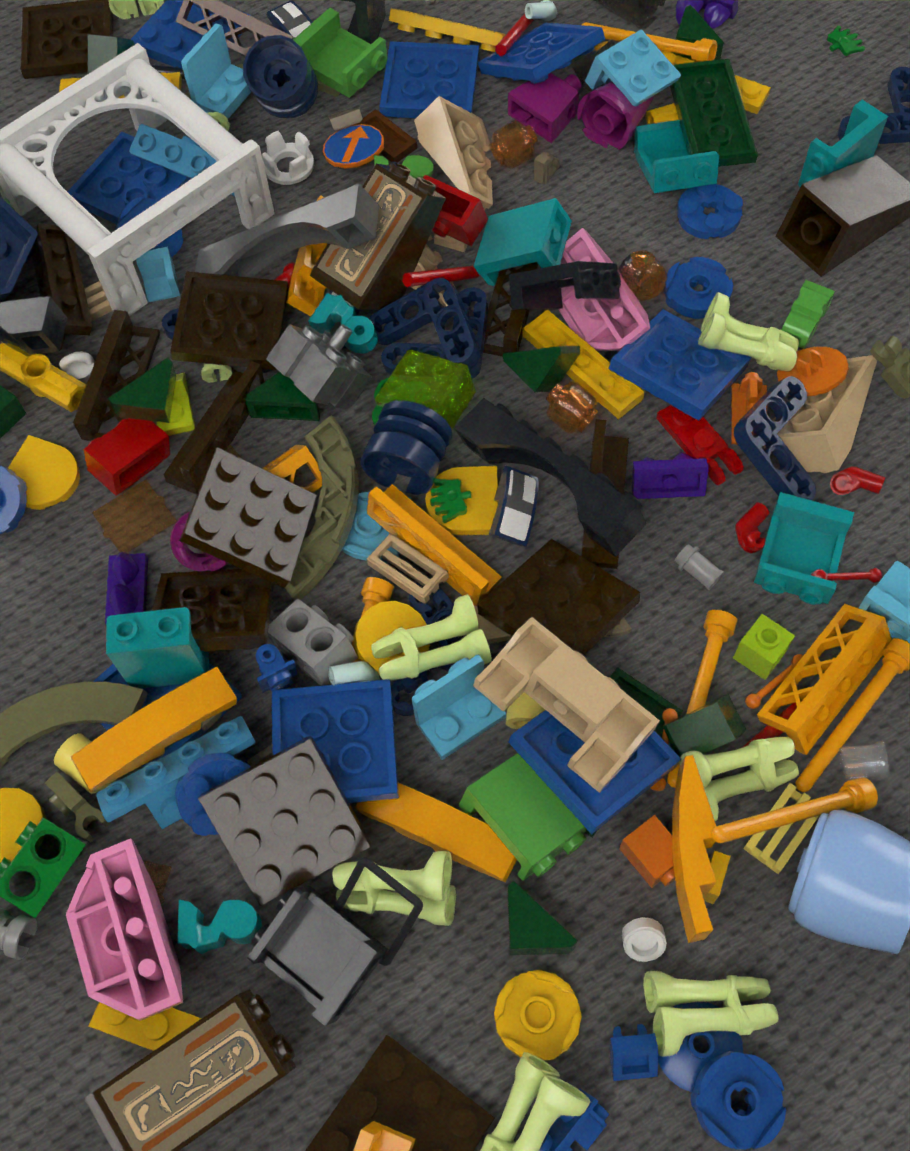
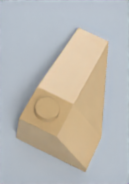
[414,96,493,209]
[763,355,877,473]

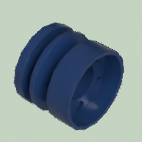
[243,35,318,118]
[360,400,452,495]

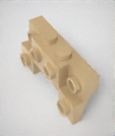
[473,617,660,793]

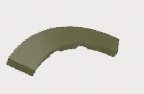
[285,415,359,600]
[0,682,148,769]

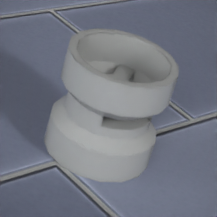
[0,908,37,960]

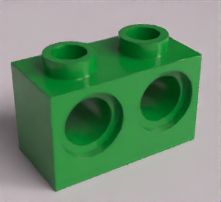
[0,817,86,918]

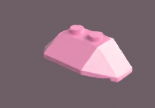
[558,228,650,351]
[66,838,183,1021]

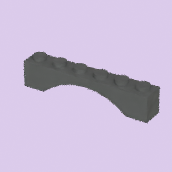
[195,184,379,278]

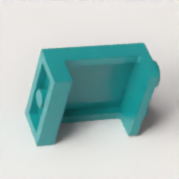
[798,99,888,187]
[634,120,719,193]
[473,198,572,286]
[754,492,854,605]
[106,607,209,689]

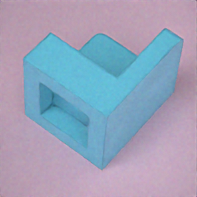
[136,246,180,302]

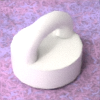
[59,351,95,383]
[622,917,667,962]

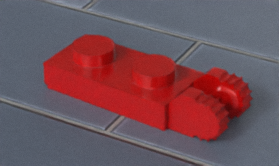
[656,405,744,486]

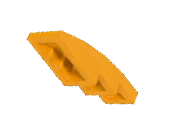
[286,195,327,317]
[71,667,237,793]
[672,755,716,943]
[355,782,517,883]

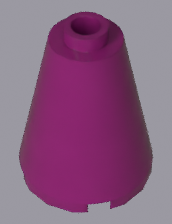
[577,82,656,150]

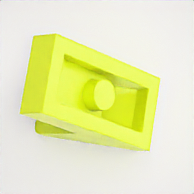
[157,373,195,436]

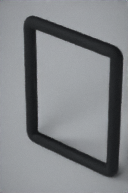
[335,857,423,966]

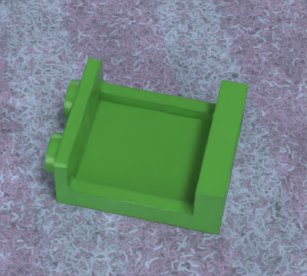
[293,8,387,98]
[458,753,587,881]

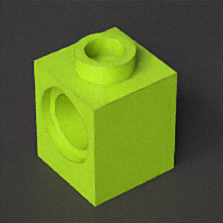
[733,614,795,680]

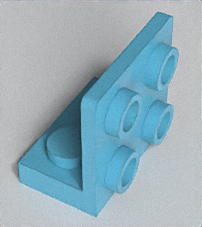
[181,23,251,118]
[585,29,681,106]
[858,561,910,643]
[412,654,506,760]

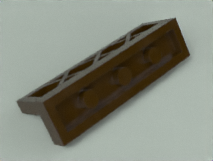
[32,223,92,350]
[483,262,541,357]
[73,310,160,441]
[163,361,265,495]
[581,419,629,569]

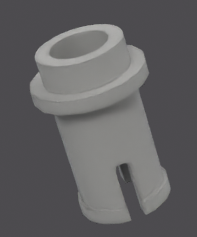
[674,544,724,590]

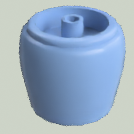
[788,810,910,954]

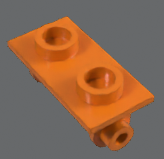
[731,372,767,445]

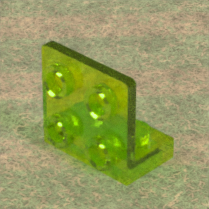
[375,350,476,429]

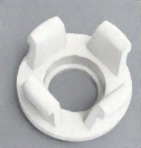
[262,131,314,185]

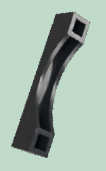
[0,296,67,355]
[454,398,646,557]

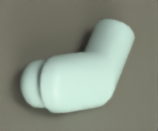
[525,0,557,22]
[328,661,380,685]

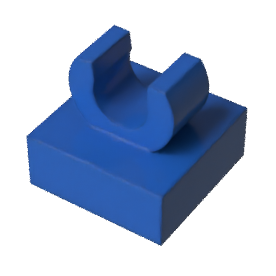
[610,1024,658,1081]

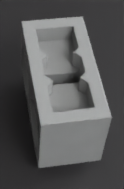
[268,598,358,686]

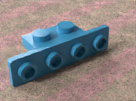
[129,124,235,196]
[96,716,255,829]

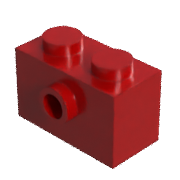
[423,175,488,247]
[83,418,171,496]

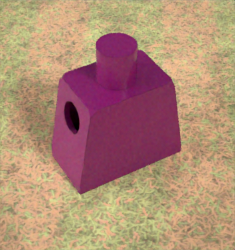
[508,73,582,143]

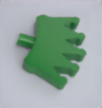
[827,26,865,56]
[430,478,472,524]

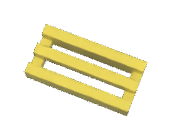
[743,783,820,874]

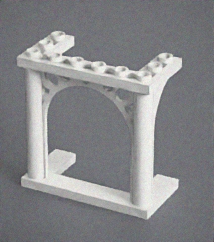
[0,43,275,316]

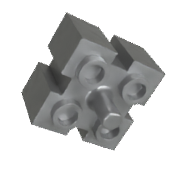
[266,324,372,410]

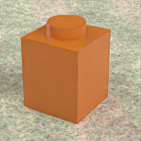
[619,814,675,888]

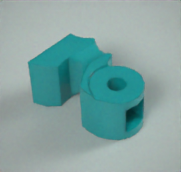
[308,293,378,354]
[178,900,262,954]

